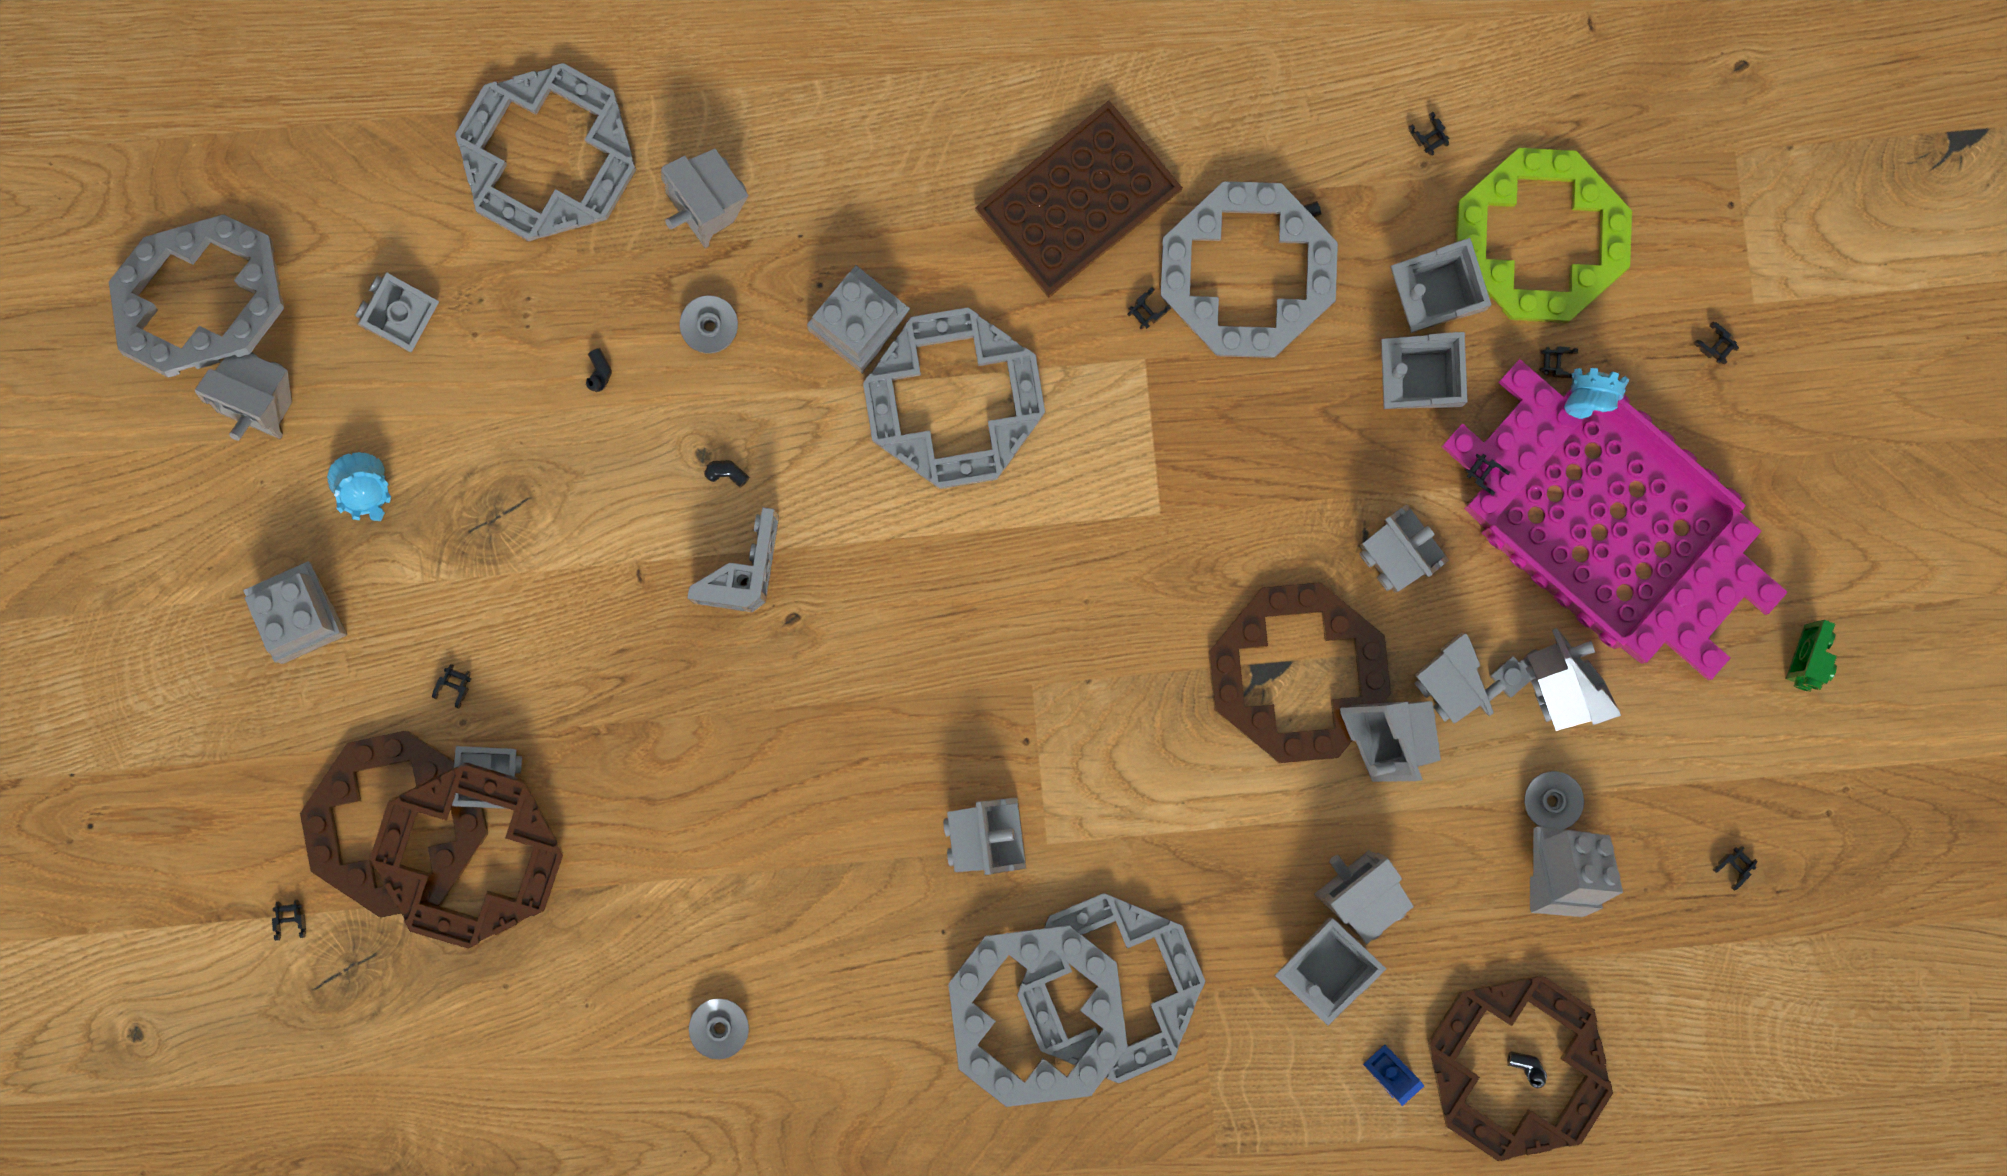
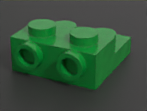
[1786,620,1837,692]

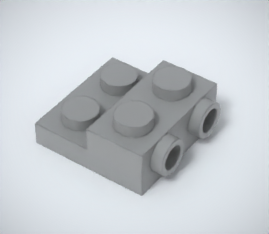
[355,272,439,353]
[452,746,522,809]

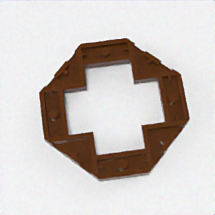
[1209,582,1391,763]
[300,731,488,918]
[370,762,563,949]
[1428,975,1613,1161]

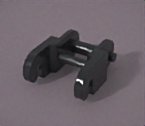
[1408,112,1449,156]
[1127,287,1171,329]
[1694,322,1739,364]
[1539,346,1578,378]
[1465,454,1511,496]
[432,664,472,709]
[1713,846,1758,891]
[272,900,306,941]

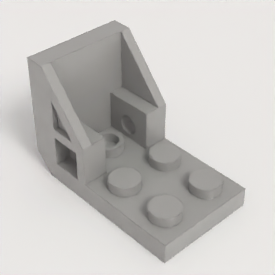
[687,507,779,612]

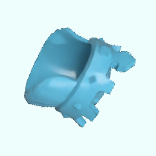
[1564,368,1629,419]
[327,452,391,521]

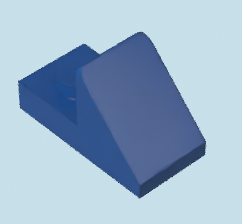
[1363,1045,1424,1106]

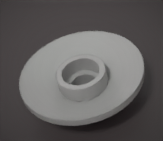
[680,296,738,354]
[1524,771,1584,829]
[689,999,749,1059]

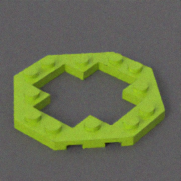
[1455,148,1632,323]

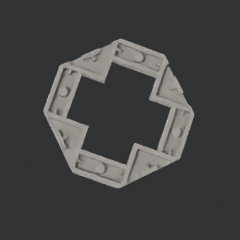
[455,63,636,241]
[1161,181,1338,358]
[109,214,284,378]
[863,307,1045,489]
[1017,893,1205,1083]
[948,925,1128,1107]

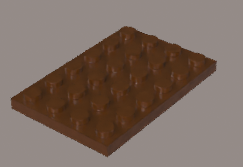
[975,101,1183,298]

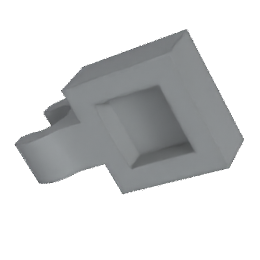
[1490,649,1537,698]

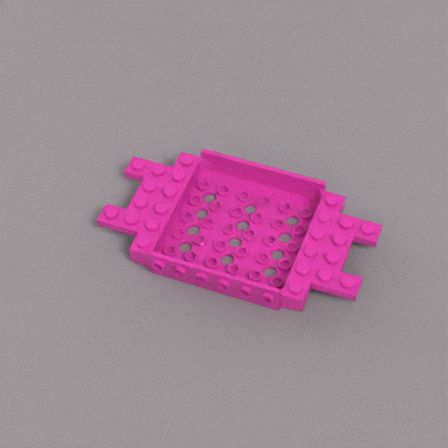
[1441,359,1788,681]

